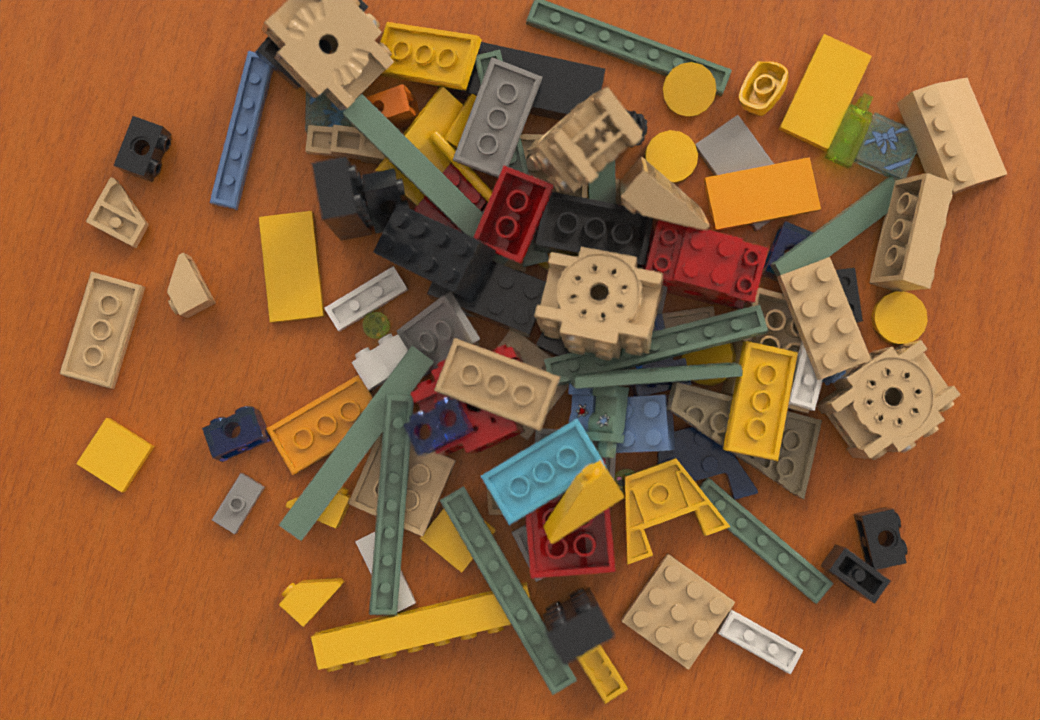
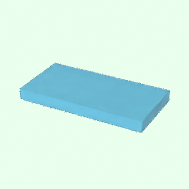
[481,418,606,525]

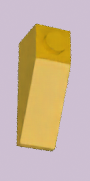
[543,460,624,544]

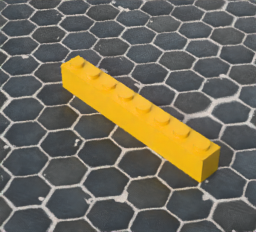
[311,582,531,672]

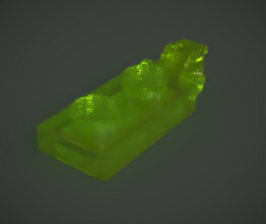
[824,93,874,168]

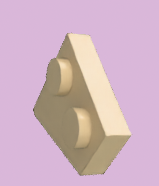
[86,177,149,248]

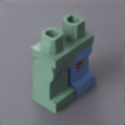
[568,383,629,458]

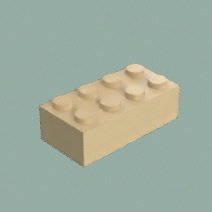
[869,173,954,292]

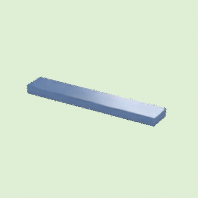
[210,51,273,210]

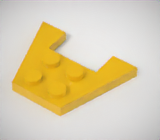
[624,458,730,565]

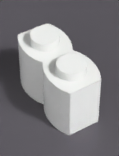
[352,333,408,391]

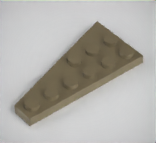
[666,382,822,499]

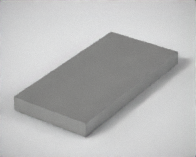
[453,57,543,178]
[695,115,774,232]

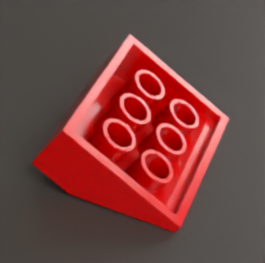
[525,457,615,578]

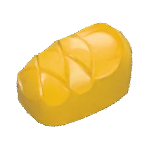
[739,61,789,116]

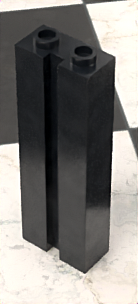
[438,42,606,120]

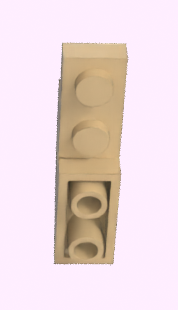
[305,125,385,164]

